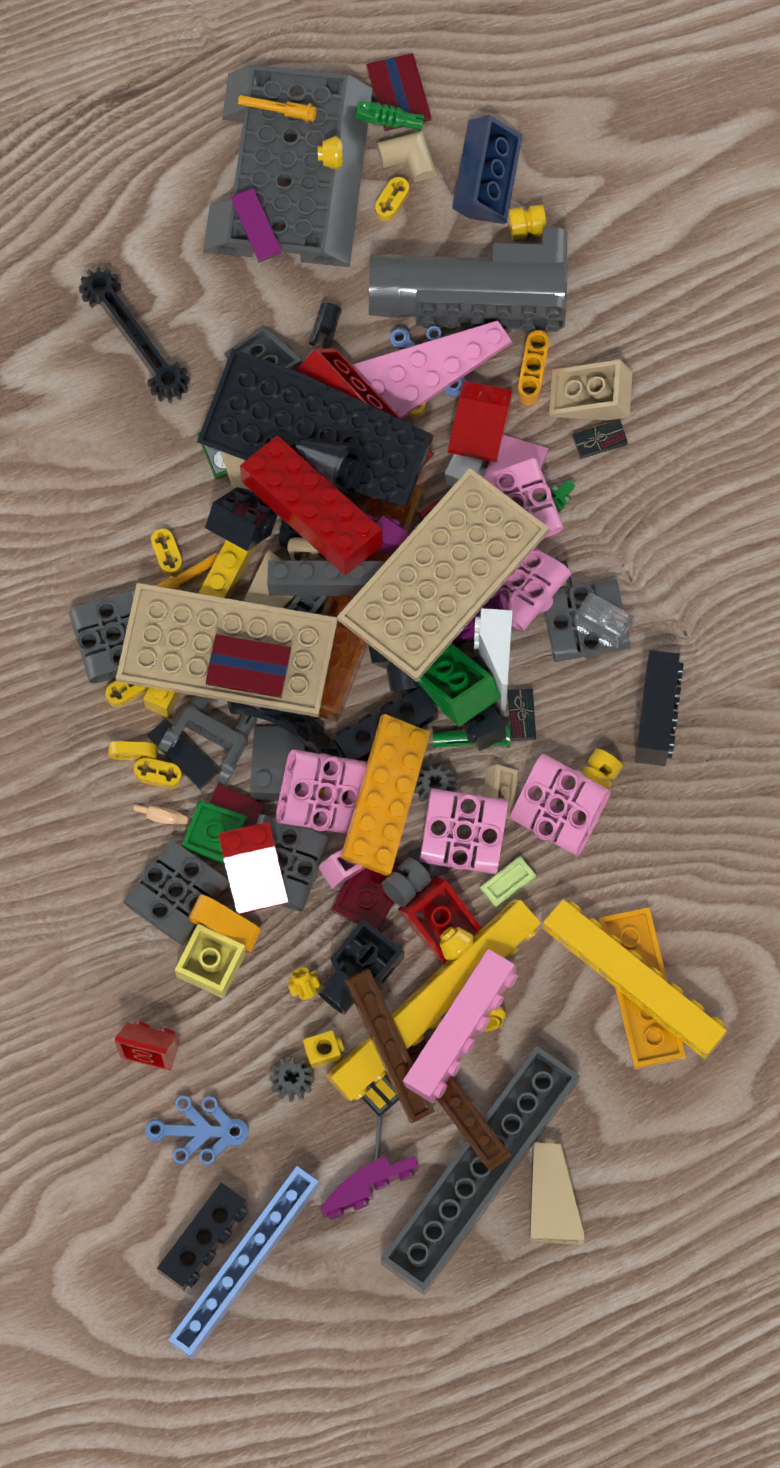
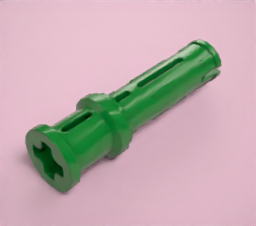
[433,725,510,749]

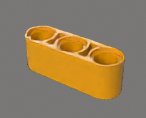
[518,330,549,406]
[188,895,262,954]

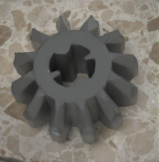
[414,763,457,802]
[269,1056,314,1102]

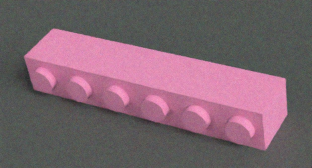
[403,949,518,1103]

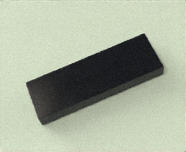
[147,718,219,790]

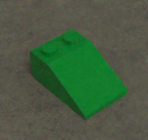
[417,643,500,727]

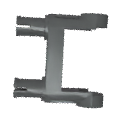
[158,696,257,785]

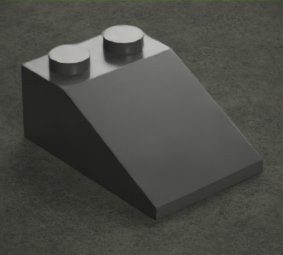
[224,326,303,371]
[250,726,305,802]

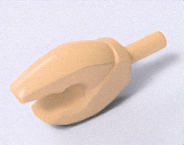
[133,804,189,824]

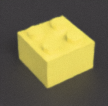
[175,924,246,999]

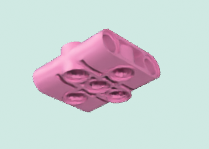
[483,458,564,539]
[490,548,571,632]
[276,749,367,834]
[510,754,611,856]
[419,788,508,874]

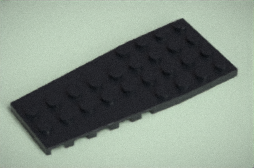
[197,348,434,506]

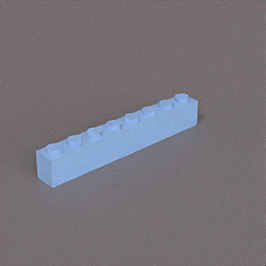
[169,1166,319,1360]

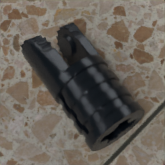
[309,303,342,349]

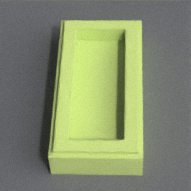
[480,856,536,909]

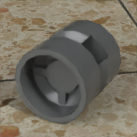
[382,858,431,907]

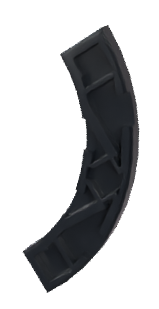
[227,701,344,771]

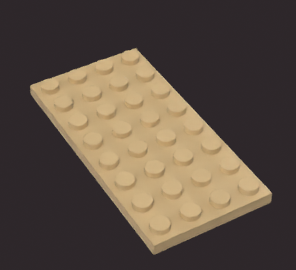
[337,468,549,682]
[116,583,338,717]

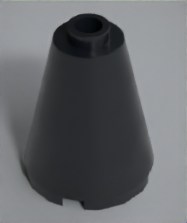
[295,438,367,494]

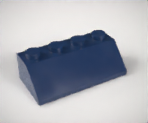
[452,115,523,224]

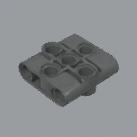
[544,579,630,662]
[69,591,135,683]
[256,815,329,911]
[123,840,230,945]

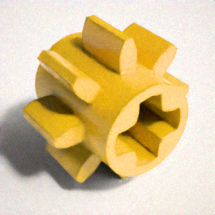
[287,967,321,1000]

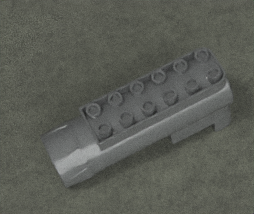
[369,227,568,332]

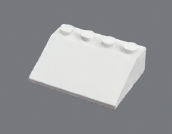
[474,608,512,716]

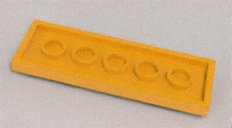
[340,714,430,876]
[598,907,686,1070]

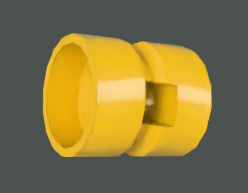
[508,204,547,241]
[581,749,623,789]

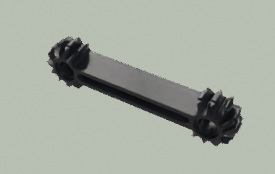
[79,266,190,404]

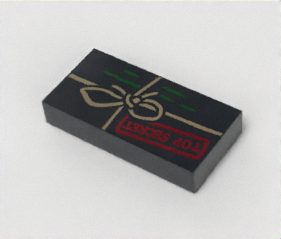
[572,420,628,459]
[507,688,536,741]

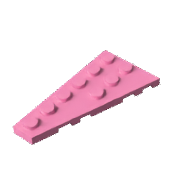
[353,321,513,419]

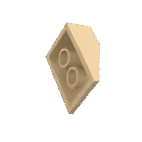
[549,360,632,421]

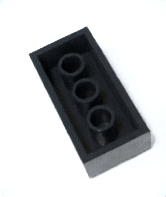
[635,650,684,766]

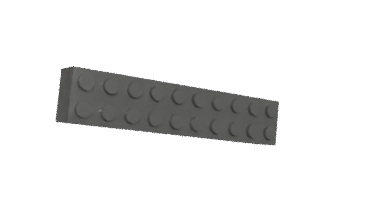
[381,1045,580,1295]

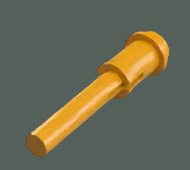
[238,95,317,123]
[155,553,218,590]

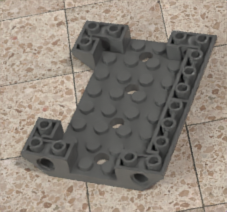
[203,65,373,267]

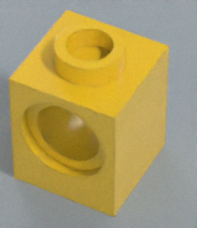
[303,1030,344,1069]

